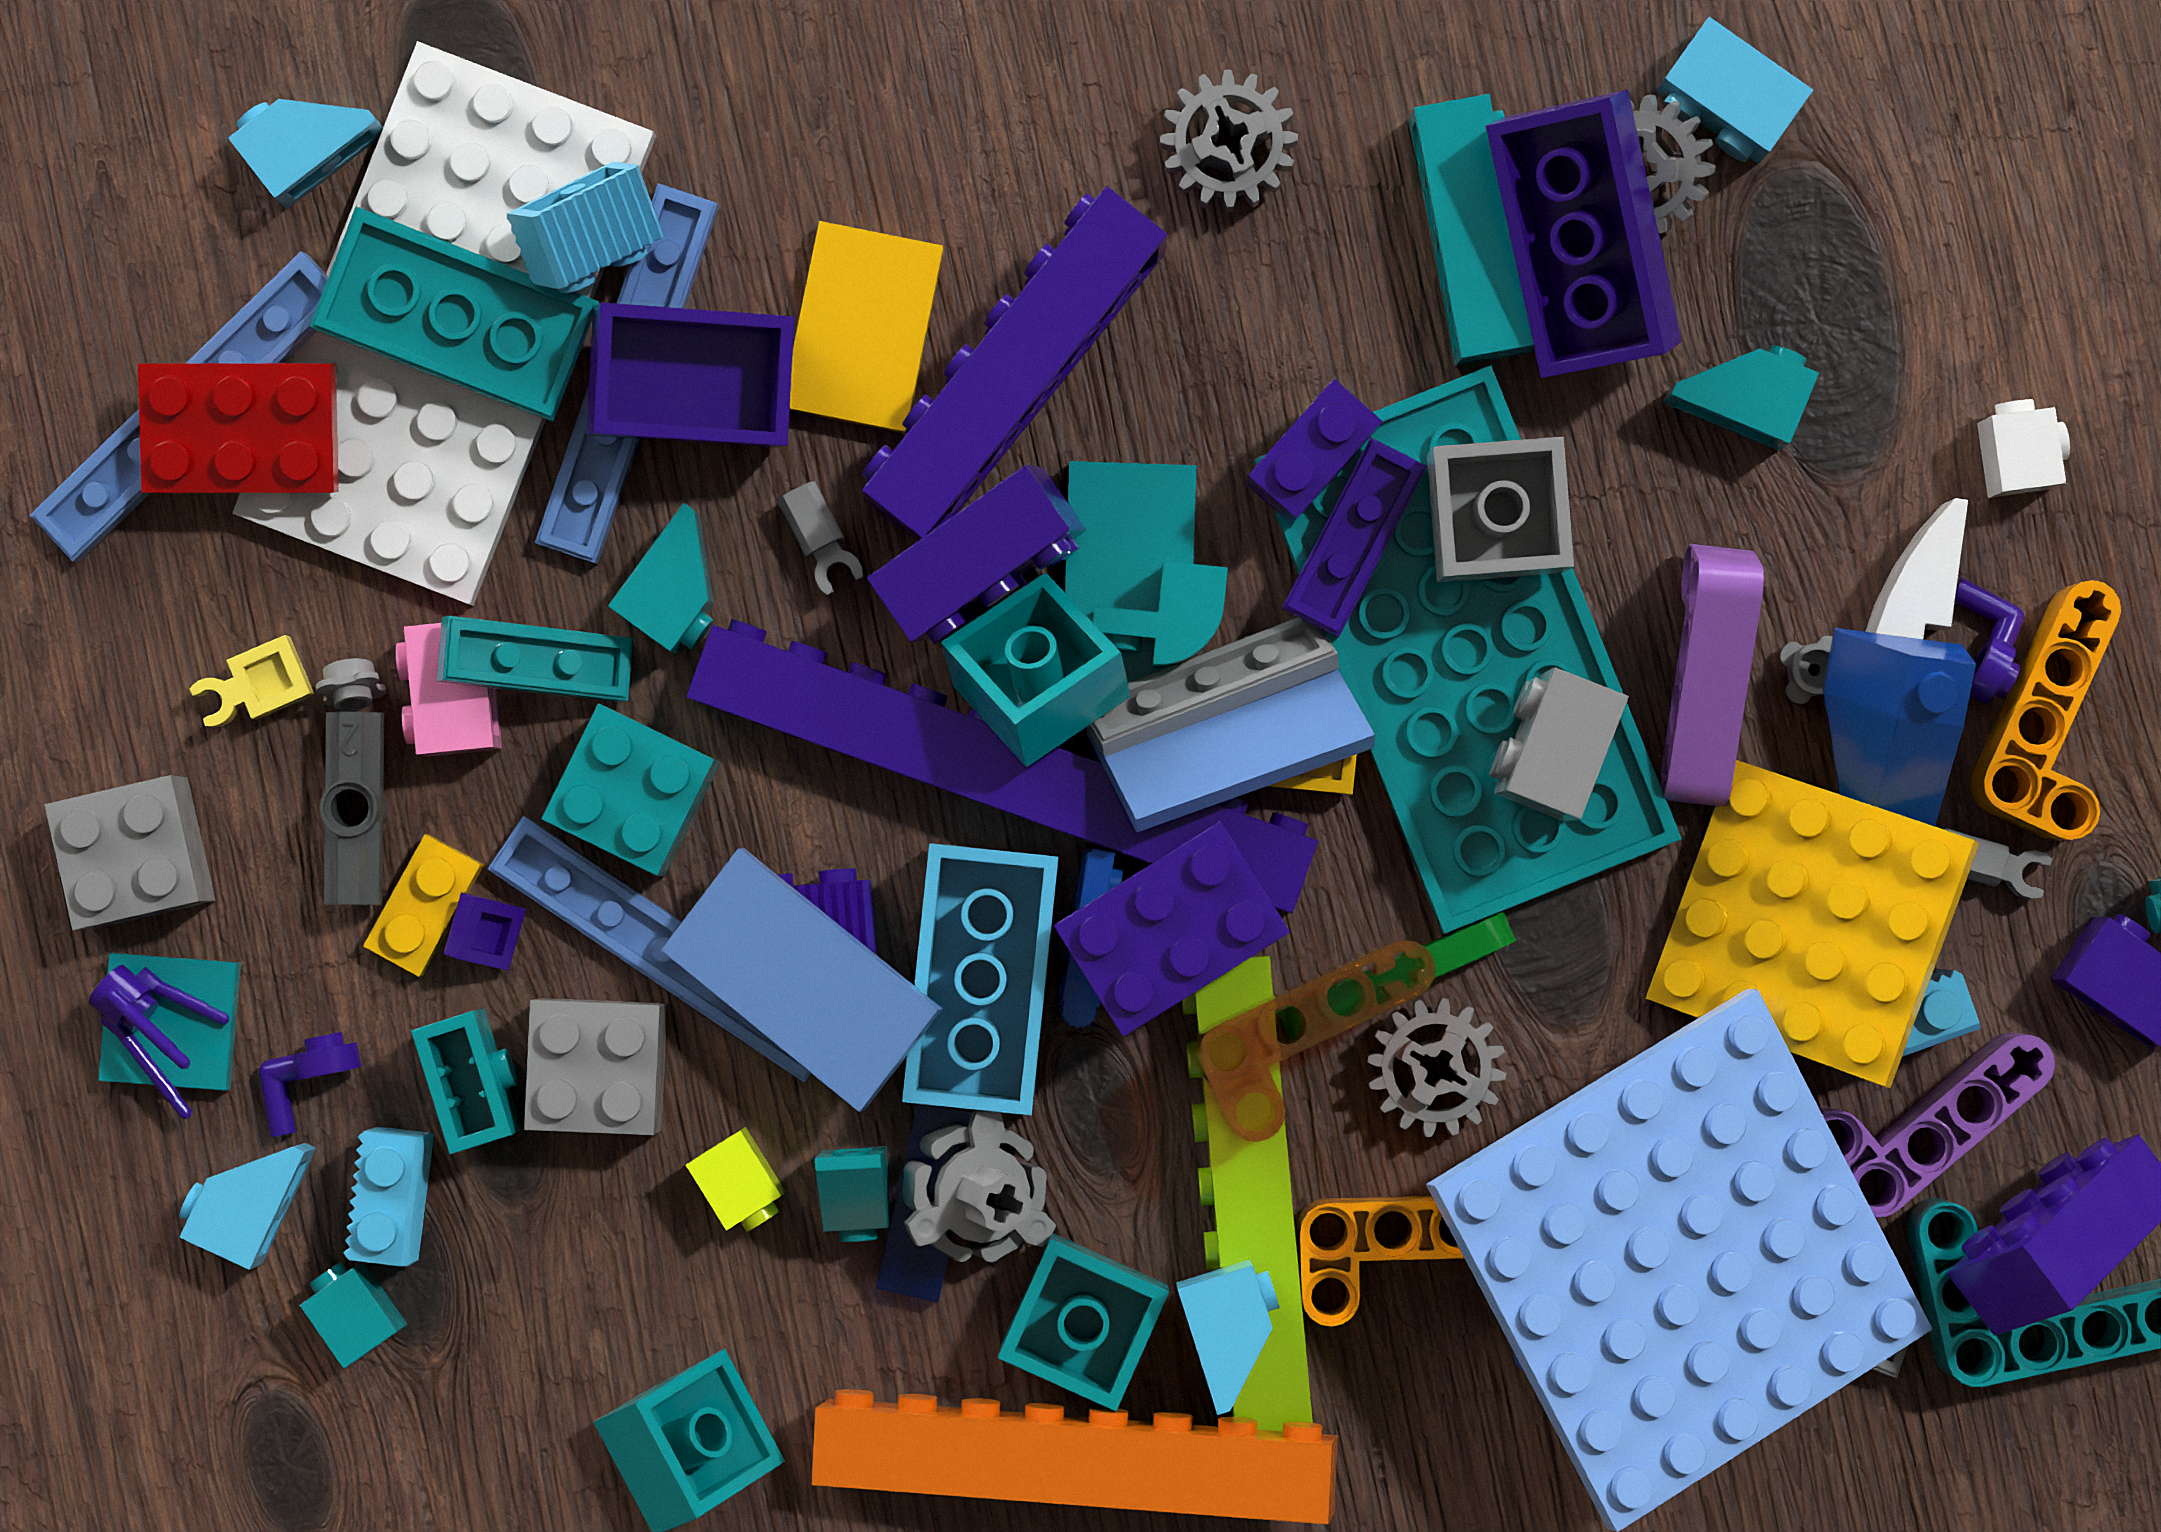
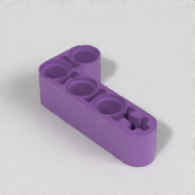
[1660,544,1764,806]
[1819,1032,2055,1217]

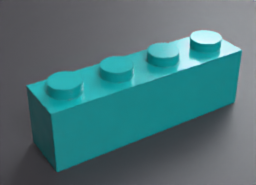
[1409,93,1534,367]

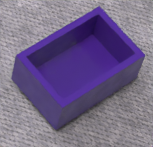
[586,302,795,448]
[867,465,1086,645]
[1053,821,1290,1037]
[1947,1134,2161,1336]

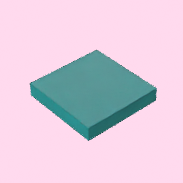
[98,953,241,1090]

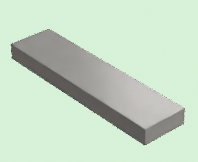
[1086,618,1339,757]

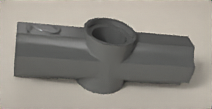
[320,712,389,905]

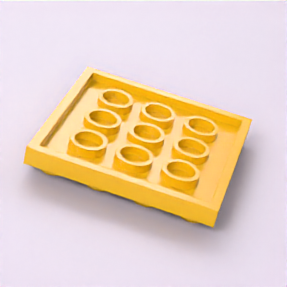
[1645,760,1980,1088]

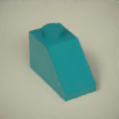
[1662,345,1819,451]
[608,503,714,655]
[815,1146,891,1242]

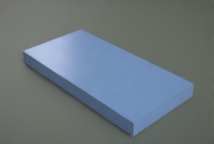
[1087,669,1375,832]
[661,848,943,1112]

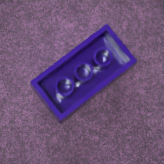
[1485,89,1682,378]

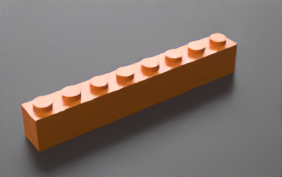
[812,1389,1338,1524]

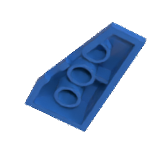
[1823,628,1976,826]

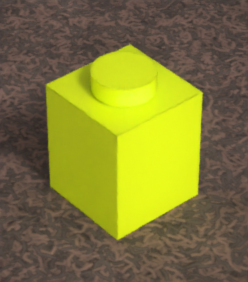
[686,1127,786,1232]

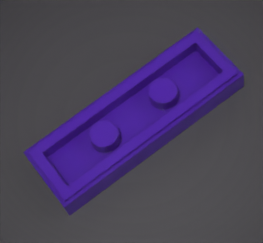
[1282,437,1428,638]

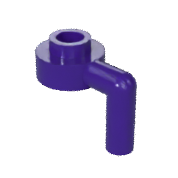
[1954,577,2025,704]
[259,1032,362,1137]

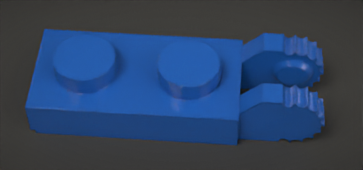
[1055,847,1122,1029]

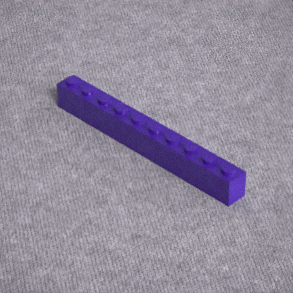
[686,619,1318,913]

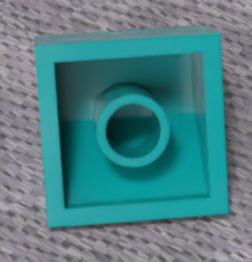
[593,1348,785,1532]

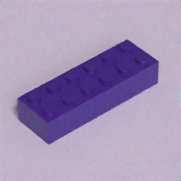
[862,186,1167,542]

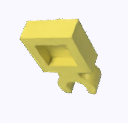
[190,635,315,727]

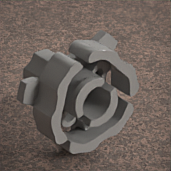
[903,1110,1056,1262]

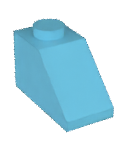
[228,99,383,209]
[179,1143,316,1270]
[1176,1259,1280,1415]

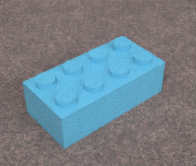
[902,843,1059,1115]

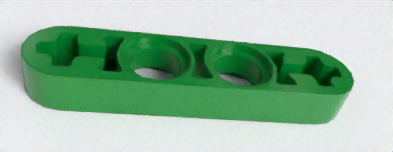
[1276,911,1516,1041]

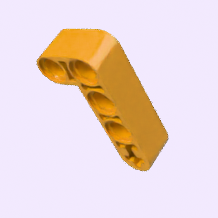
[1969,580,2121,841]
[1297,1196,1464,1327]

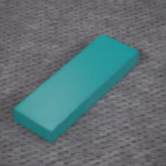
[437,615,633,703]

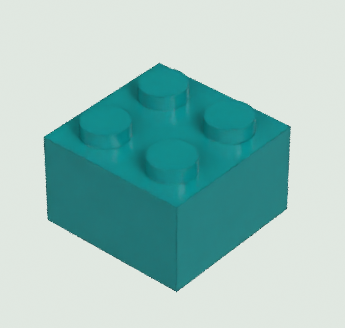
[941,572,1131,768]
[541,703,721,876]
[997,1233,1169,1411]

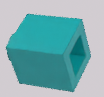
[300,1262,408,1369]

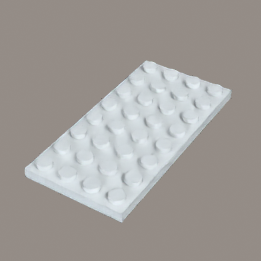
[233,41,656,606]

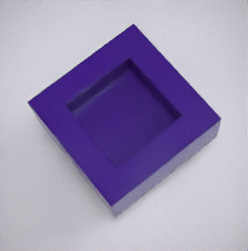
[444,892,526,971]

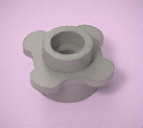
[1779,636,1832,704]
[316,658,386,711]

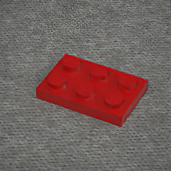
[138,363,339,493]

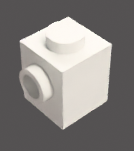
[1977,399,2070,498]

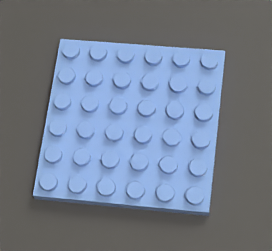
[1426,989,1932,1532]

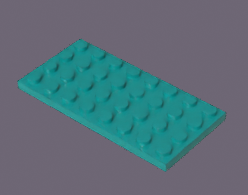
[1253,365,1682,934]

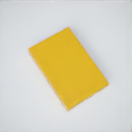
[789,221,944,434]

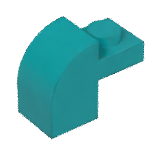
[1092,561,1228,668]

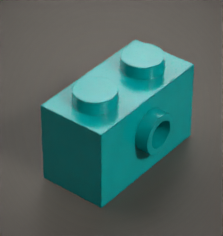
[411,1008,523,1154]

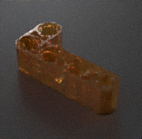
[1194,940,1435,1142]

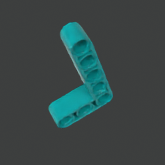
[1906,1198,2161,1387]

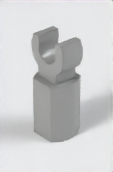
[777,481,864,597]
[1944,828,2053,899]

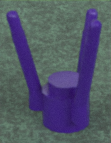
[89,964,229,1119]

